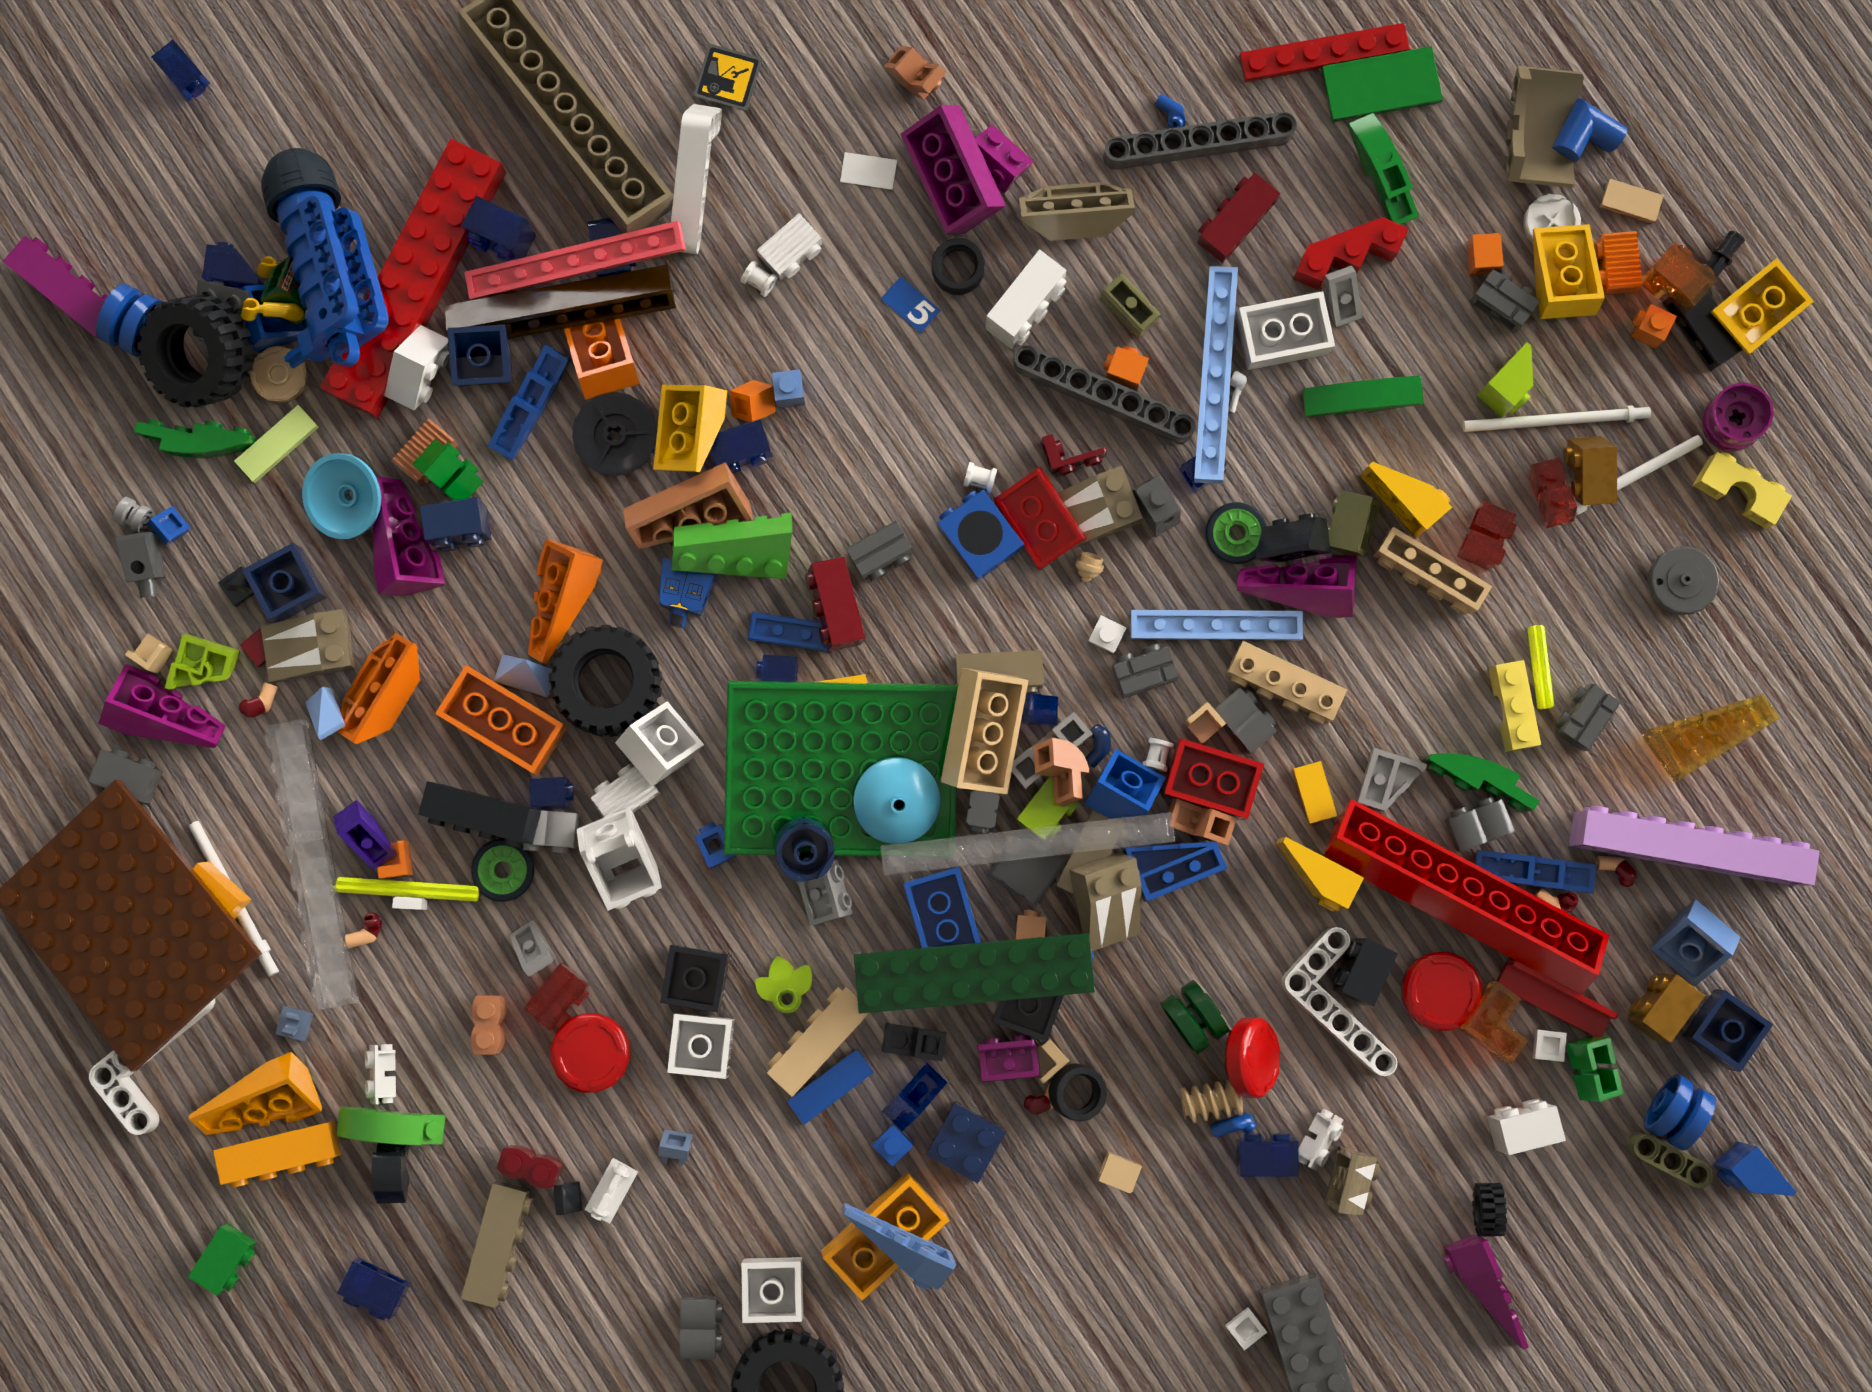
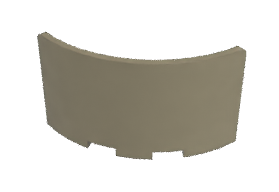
[1506,66,1584,188]

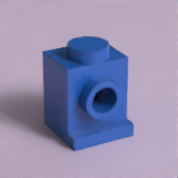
[695,822,737,869]

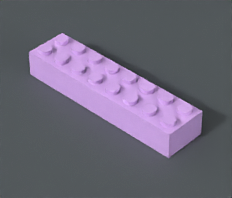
[1569,806,1820,886]

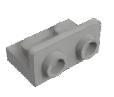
[798,859,852,926]

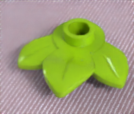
[755,956,812,1013]

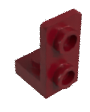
[1041,434,1107,476]

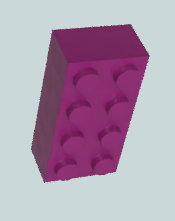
[900,105,1006,234]

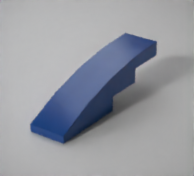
[488,345,571,460]
[1476,850,1597,894]

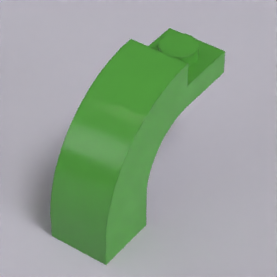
[337,1107,445,1145]

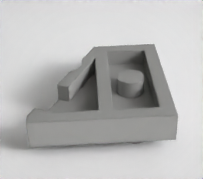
[1356,748,1427,812]

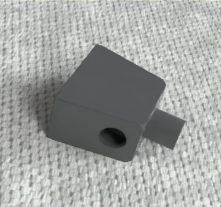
[1132,476,1181,537]
[115,532,165,598]

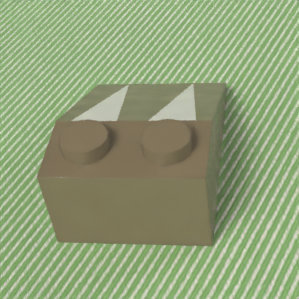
[1058,466,1143,550]
[261,609,356,683]
[1069,852,1142,952]
[1324,1146,1379,1215]

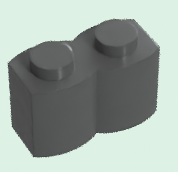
[1214,688,1277,754]
[1445,796,1515,852]
[679,1296,723,1360]

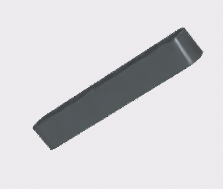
[1103,112,1297,170]
[1013,345,1196,444]

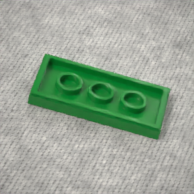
[1321,46,1443,123]

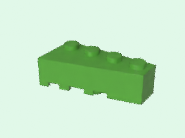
[671,513,792,579]

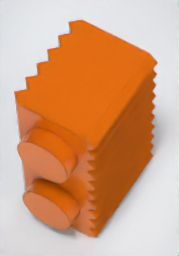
[1594,231,1643,295]

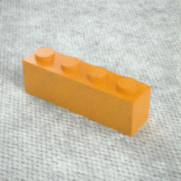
[213,1121,342,1188]

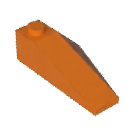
[528,539,603,664]

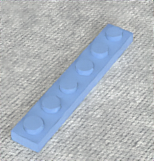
[1130,610,1303,641]

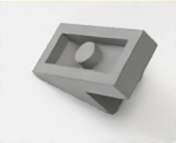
[1322,266,1363,327]
[509,920,556,977]

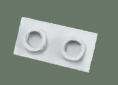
[365,1044,396,1104]
[1296,1108,1343,1171]
[585,1158,638,1224]

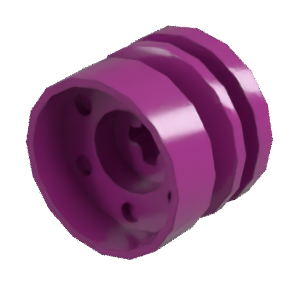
[1702,382,1774,452]

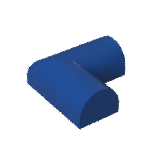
[1552,98,1627,162]

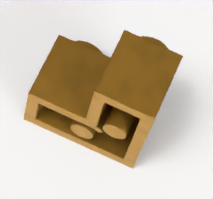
[1563,436,1617,506]

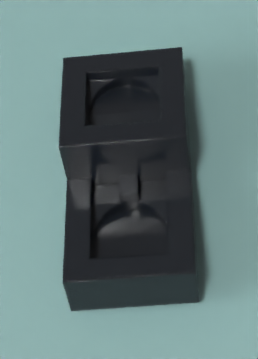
[881,1023,947,1061]

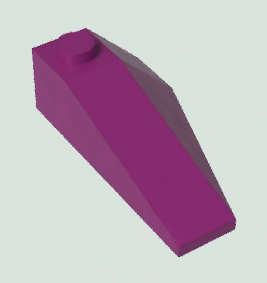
[373,477,445,596]
[1237,555,1357,618]
[1443,1234,1529,1350]

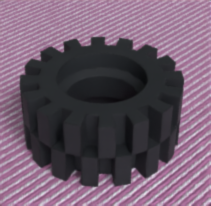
[1472,1183,1507,1237]

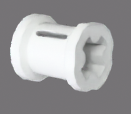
[740,261,778,297]
[963,462,997,494]
[1143,738,1174,772]

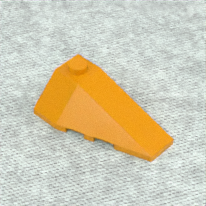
[189,1052,322,1135]

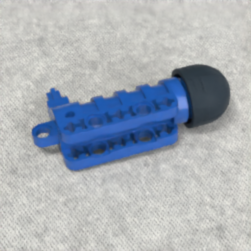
[261,148,389,368]

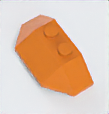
[336,633,420,744]

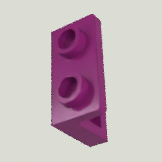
[975,125,1033,193]
[977,1035,1041,1082]

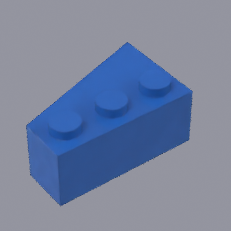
[1122,842,1227,902]

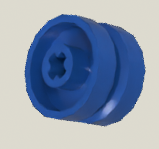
[96,283,163,357]
[1644,1074,1716,1151]

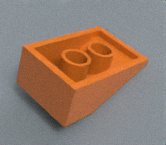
[564,319,640,400]

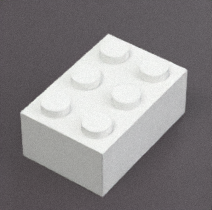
[985,249,1067,349]
[1236,291,1335,370]

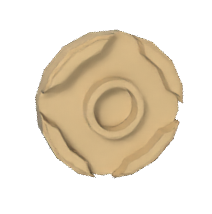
[250,346,309,403]

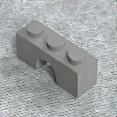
[1011,712,1092,790]

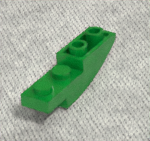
[1347,113,1419,225]
[134,419,257,458]
[1424,753,1540,813]

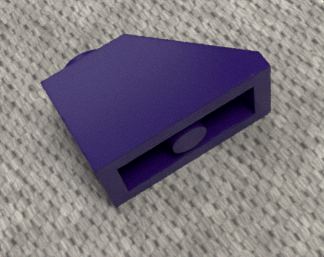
[333,800,396,871]

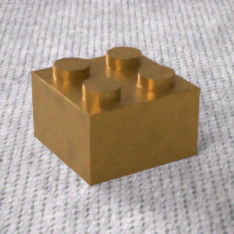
[1627,973,1705,1043]

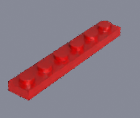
[1239,23,1410,83]

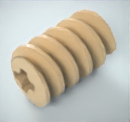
[1180,1080,1243,1123]

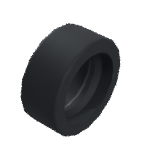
[932,238,985,295]
[1048,1063,1107,1122]

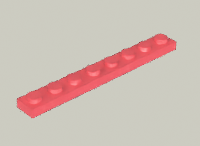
[464,221,686,300]

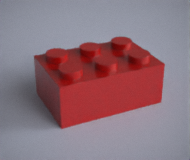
[1161,738,1264,821]

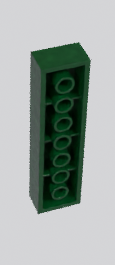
[853,933,1095,1014]

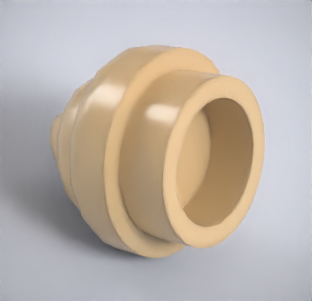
[1075,552,1104,582]

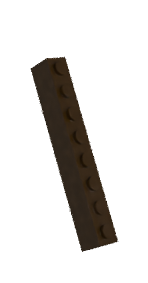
[444,264,676,339]

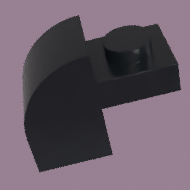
[371,1143,410,1204]

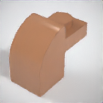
[883,46,947,100]
[1033,738,1089,807]
[1164,798,1237,845]

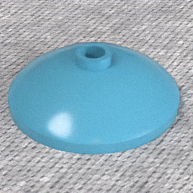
[302,453,381,539]
[853,757,940,844]

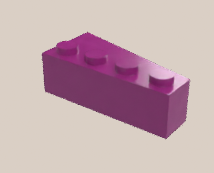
[3,236,108,339]

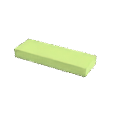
[234,405,319,483]

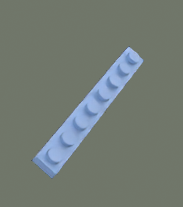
[1194,266,1238,484]

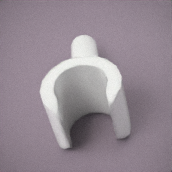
[1228,371,1247,413]

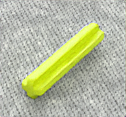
[1527,625,1554,710]

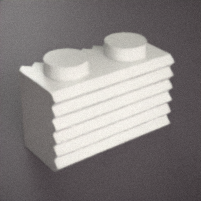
[757,213,822,281]
[591,764,660,817]

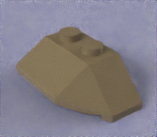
[1019,182,1135,241]

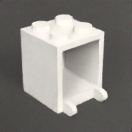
[577,807,662,911]

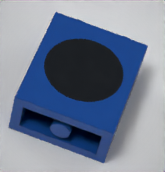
[937,489,1024,582]

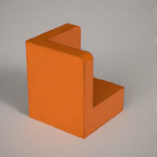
[1467,233,1503,275]
[730,380,776,423]
[377,840,413,879]

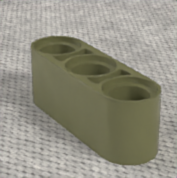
[1626,1132,1713,1188]

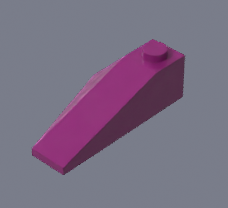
[98,664,226,748]

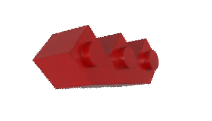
[1293,217,1409,290]

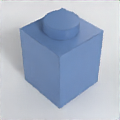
[772,369,805,408]

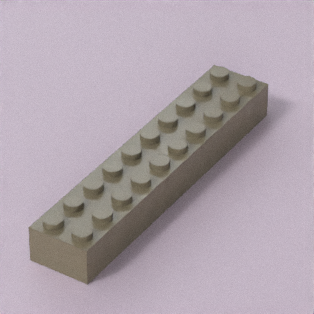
[458,0,673,234]

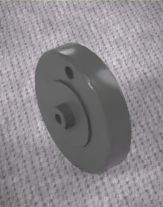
[1648,546,1719,615]

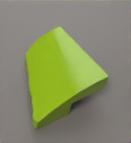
[165,634,240,689]

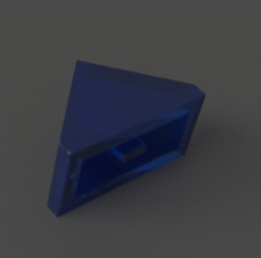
[1021,693,1058,726]

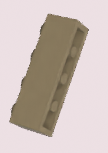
[461,1181,533,1308]

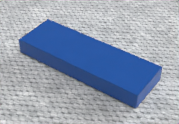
[747,612,832,653]
[787,1049,874,1125]

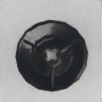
[572,392,657,476]

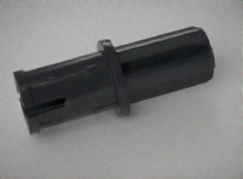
[1700,231,1745,284]

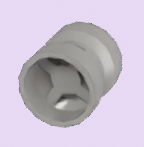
[113,497,154,533]

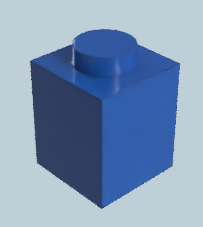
[872,1123,914,1167]

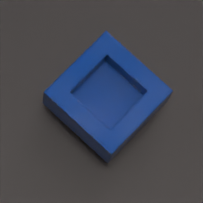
[148,506,191,545]

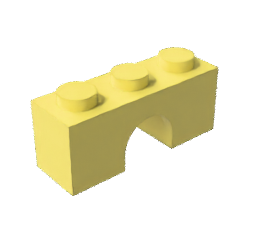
[1692,452,1792,529]
[1488,660,1541,752]

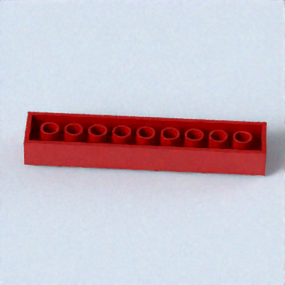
[320,138,506,419]
[1323,799,1609,995]

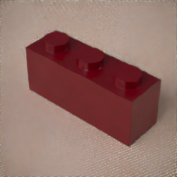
[1197,172,1281,264]
[805,557,865,652]

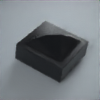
[218,566,254,607]
[554,1181,582,1215]

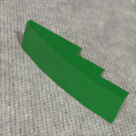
[1303,376,1424,418]

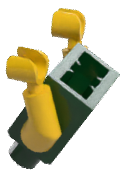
[241,256,307,325]

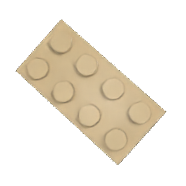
[941,668,1029,794]

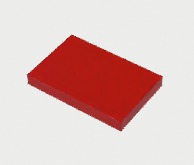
[993,467,1087,570]

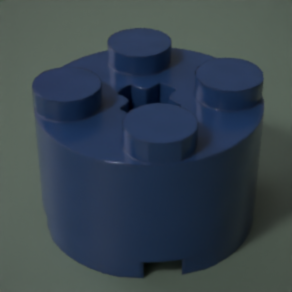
[774,817,834,882]

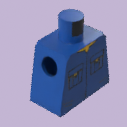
[659,558,718,629]

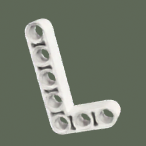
[671,104,722,255]
[1281,927,1398,1076]
[89,998,215,1135]

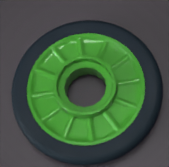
[1206,502,1267,564]
[471,838,534,902]

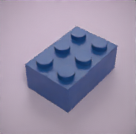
[903,867,981,948]

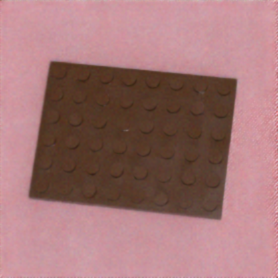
[0,780,262,1072]

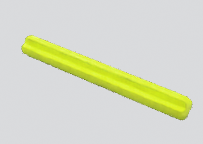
[336,877,480,902]

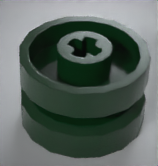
[1160,980,1230,1055]

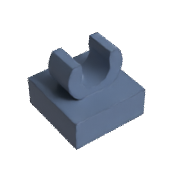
[276,1006,314,1041]
[658,1129,693,1167]

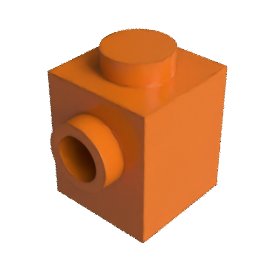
[1630,304,1677,349]
[1103,346,1149,390]

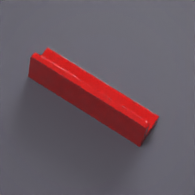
[1495,959,1619,1037]

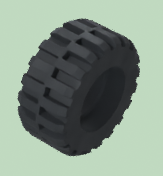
[138,294,254,408]
[549,625,662,737]
[730,1329,844,1392]

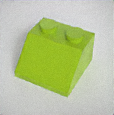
[1477,342,1533,418]

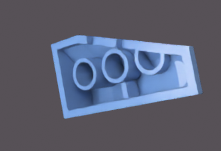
[842,1203,956,1290]

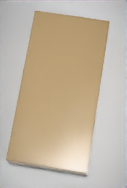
[1600,179,1664,224]

